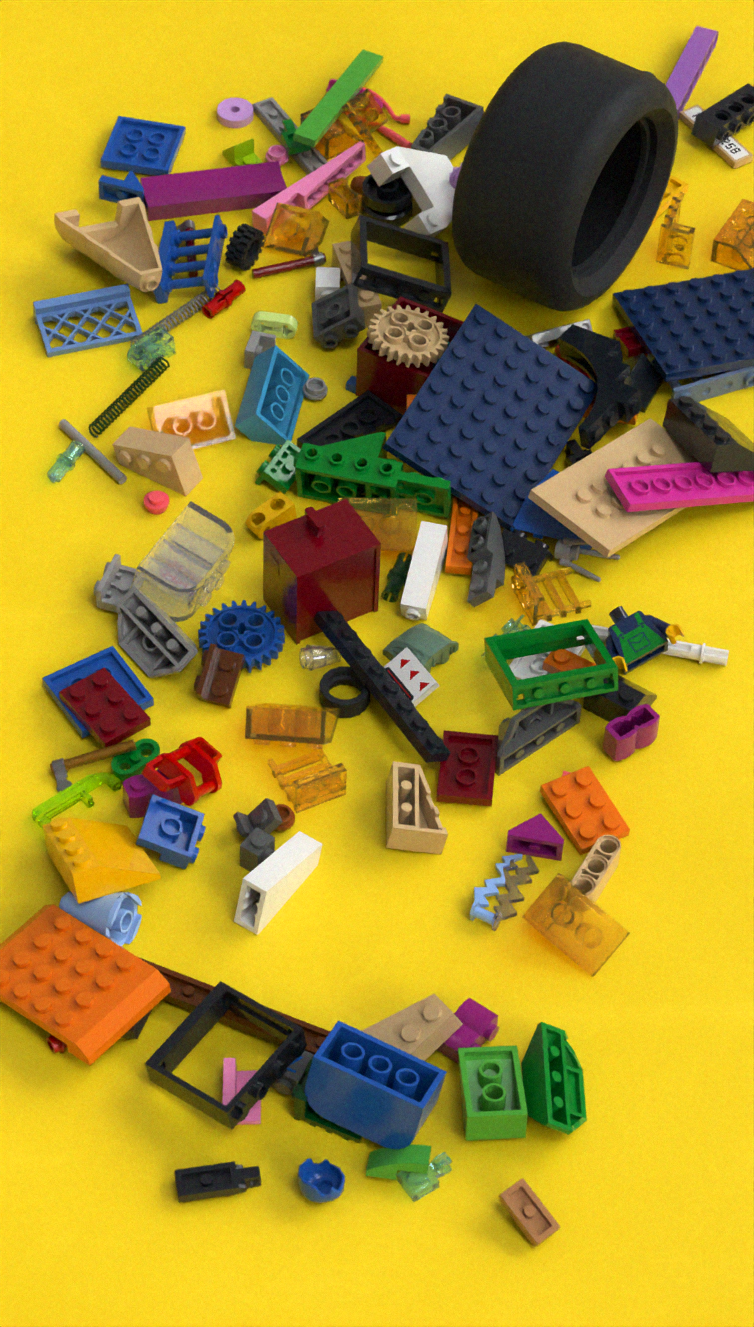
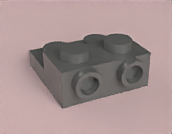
[312,283,365,349]

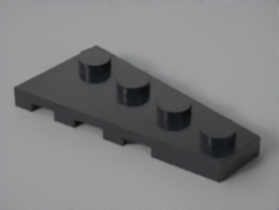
[297,390,403,449]

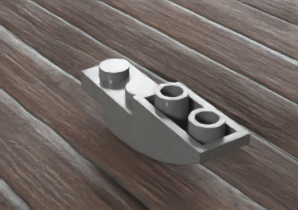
[467,512,505,607]

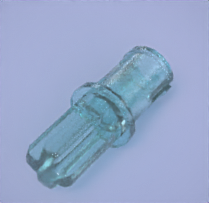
[47,441,85,483]

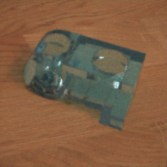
[127,326,176,371]

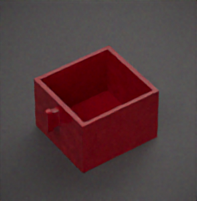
[356,296,463,415]
[263,499,381,645]

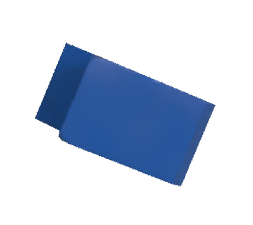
[98,170,145,207]

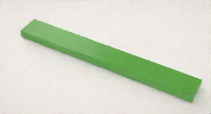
[293,50,383,148]

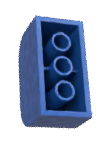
[305,1020,447,1149]

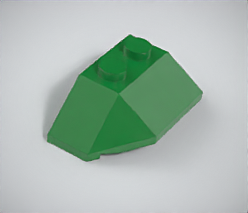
[521,1022,587,1135]

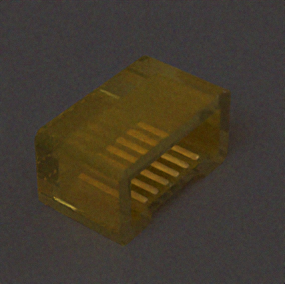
[328,177,362,219]

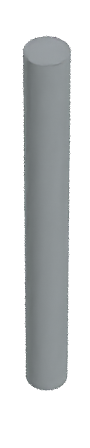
[58,419,127,484]

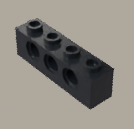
[691,83,754,147]

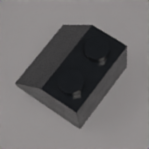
[583,675,657,722]

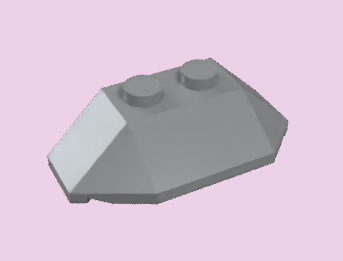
[116,586,198,678]

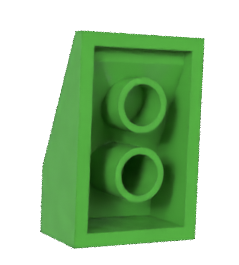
[458,1046,528,1140]

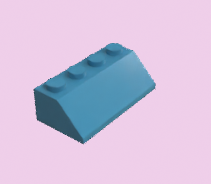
[235,345,310,445]

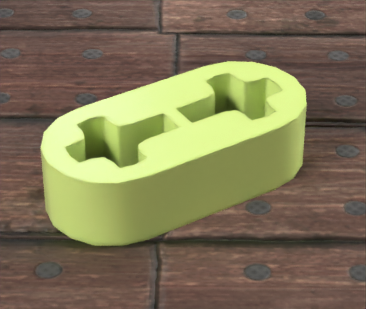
[251,311,298,339]

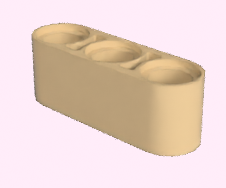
[569,835,621,911]

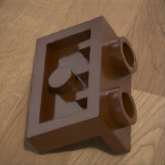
[194,643,245,708]

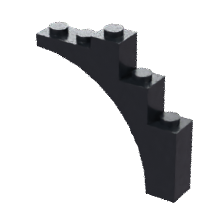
[558,324,642,450]

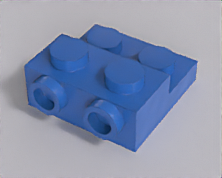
[136,794,206,869]

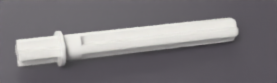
[592,625,729,666]

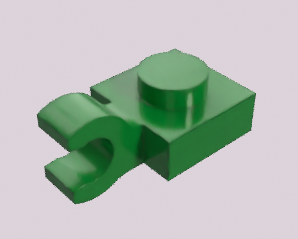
[281,119,311,155]

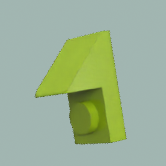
[222,139,263,166]

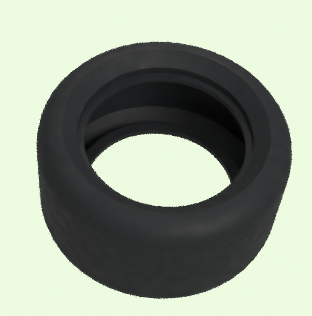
[452,41,678,311]

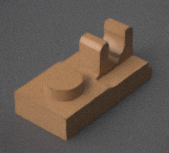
[498,1178,560,1248]

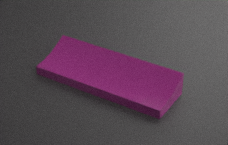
[140,161,287,221]

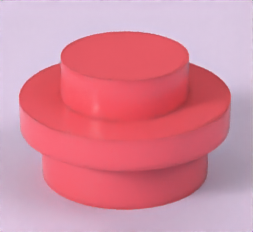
[144,491,169,514]

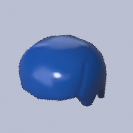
[298,1158,345,1203]

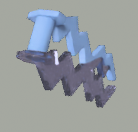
[469,854,539,931]

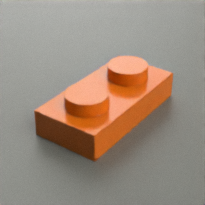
[542,649,596,673]

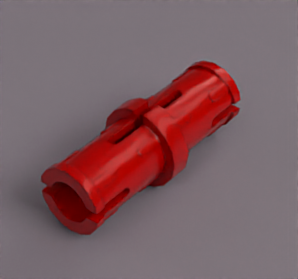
[201,280,246,319]

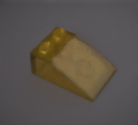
[338,498,417,551]
[522,873,630,977]

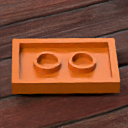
[540,766,630,855]

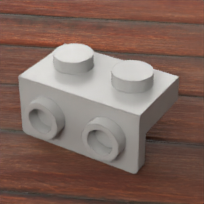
[93,554,146,613]

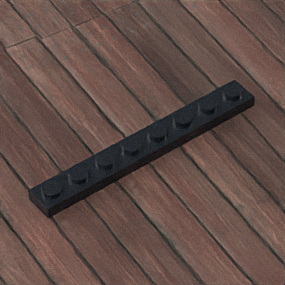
[313,610,451,763]

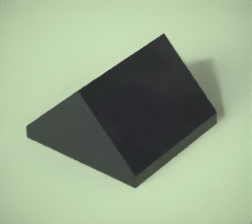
[622,353,663,413]

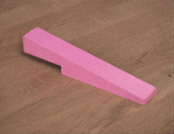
[252,141,366,236]

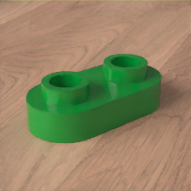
[111,739,160,781]

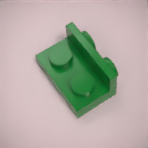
[255,439,301,494]

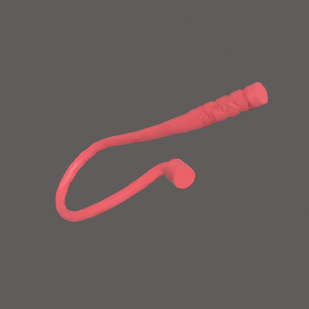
[343,87,412,149]

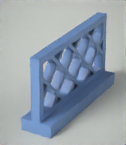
[33,284,142,357]

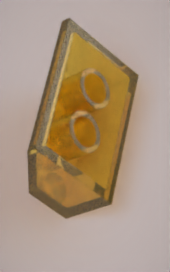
[711,199,754,271]
[147,390,236,449]
[245,702,340,749]

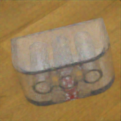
[130,501,235,622]

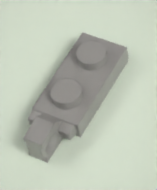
[526,319,592,347]

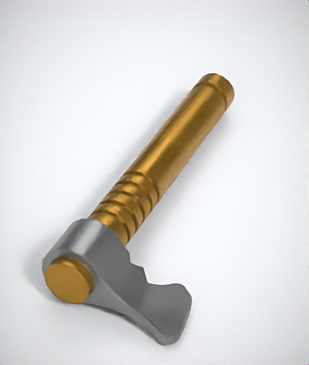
[50,739,137,792]

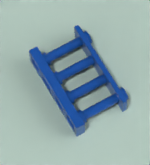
[153,215,228,304]

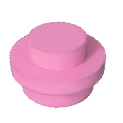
[266,145,289,166]

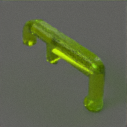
[32,772,123,829]

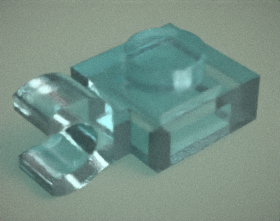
[397,1152,452,1202]

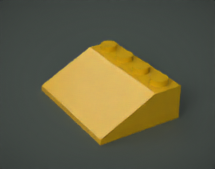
[42,817,161,904]

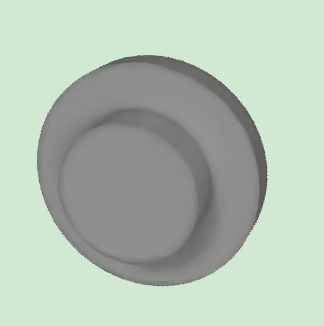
[303,377,328,400]

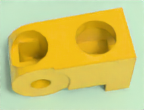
[246,491,297,539]

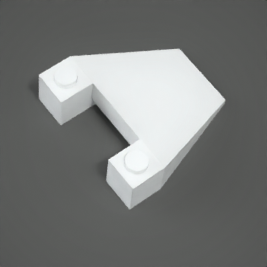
[367,146,455,238]

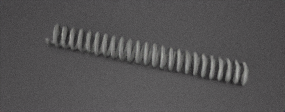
[130,287,221,353]

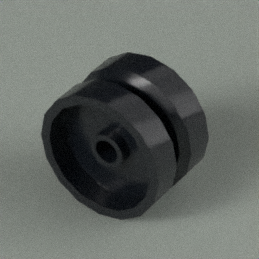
[362,174,413,227]

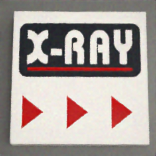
[384,647,440,707]

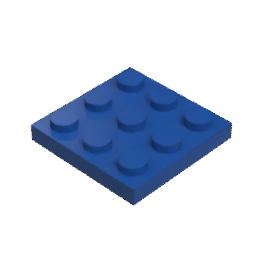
[101,116,186,176]
[42,646,154,738]

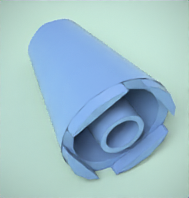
[59,891,142,947]

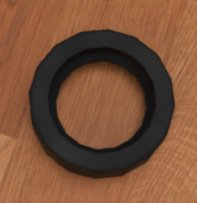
[319,667,370,718]

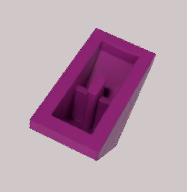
[506,813,564,861]

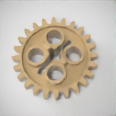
[367,305,449,368]

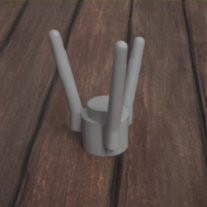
[554,537,620,582]

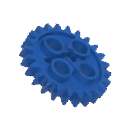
[198,600,285,673]

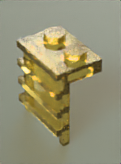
[341,88,389,157]
[656,192,695,270]
[511,562,591,626]
[267,741,347,814]

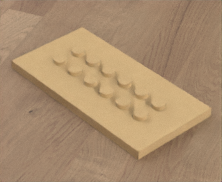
[528,418,699,558]

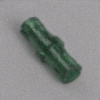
[381,552,412,602]

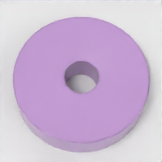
[217,98,253,128]

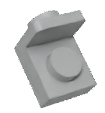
[244,330,276,369]

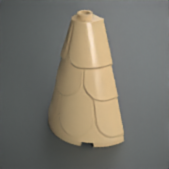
[54,197,162,292]

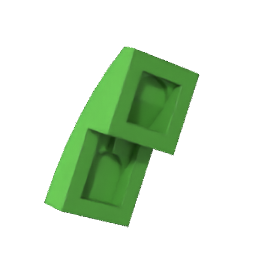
[366,1145,431,1180]

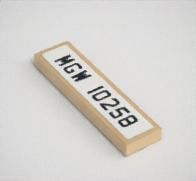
[679,105,753,169]

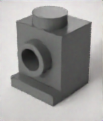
[240,827,275,872]

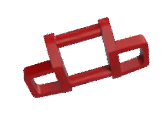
[141,737,222,806]

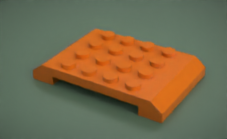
[0,904,171,1066]

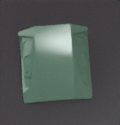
[383,623,459,673]

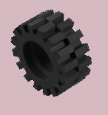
[225,223,265,271]

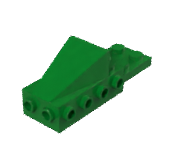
[294,432,451,518]

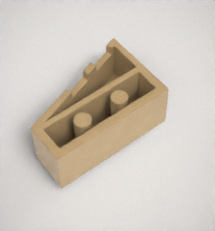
[112,426,203,496]
[386,761,448,854]
[362,993,463,1061]

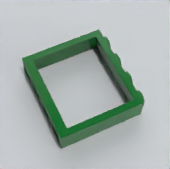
[484,619,618,711]

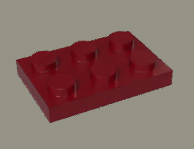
[59,667,151,748]
[436,730,498,807]

